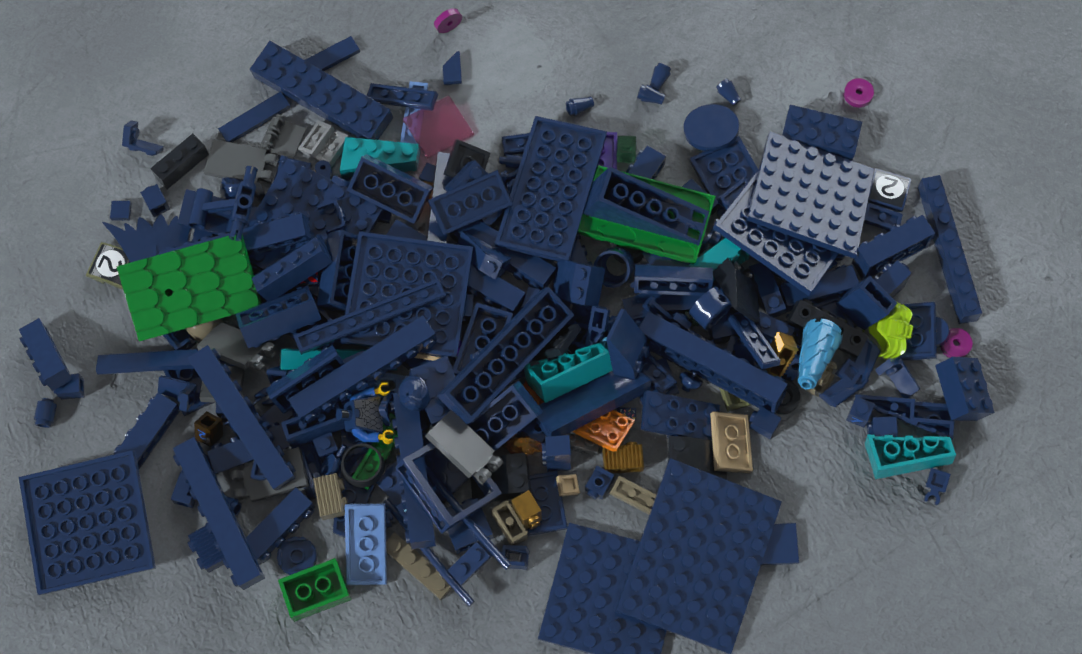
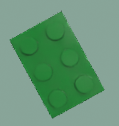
[278,558,351,622]

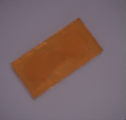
[501,438,542,455]

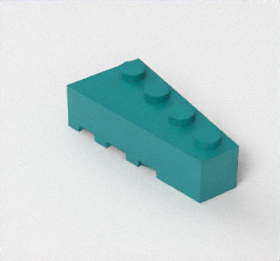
[340,137,420,179]
[523,343,613,403]
[865,434,956,479]

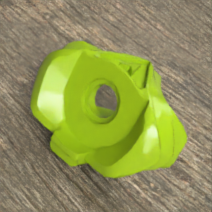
[868,302,913,359]

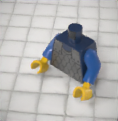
[336,383,393,444]

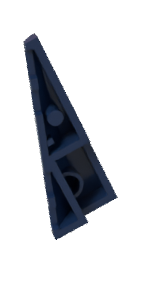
[855,394,954,440]

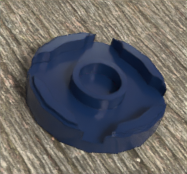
[277,536,317,575]

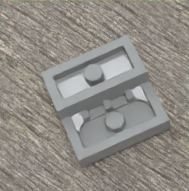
[298,120,350,168]

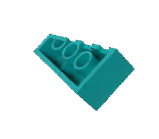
[689,238,750,282]

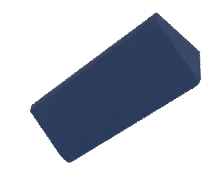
[291,440,326,500]

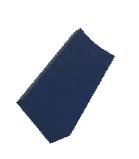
[534,371,651,437]

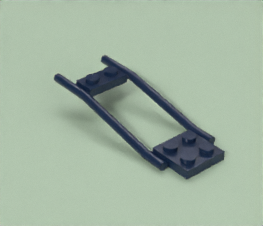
[376,461,512,606]

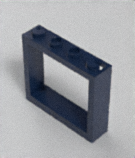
[395,443,502,534]

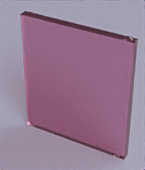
[403,96,474,159]

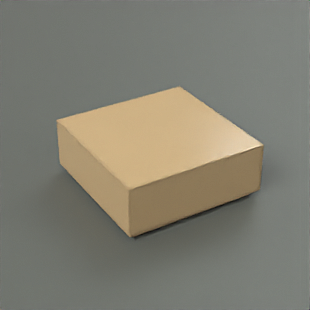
[556,474,580,496]

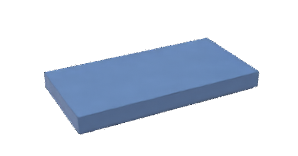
[345,503,387,585]

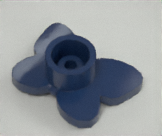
[699,218,722,254]

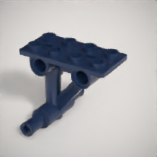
[177,166,258,241]

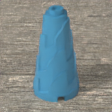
[798,318,843,389]

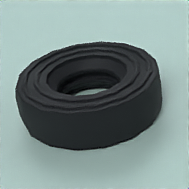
[776,380,801,415]

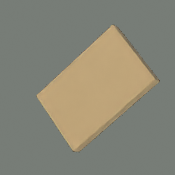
[710,412,753,473]

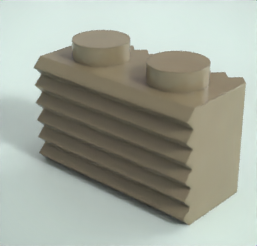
[313,473,348,520]
[491,500,528,545]

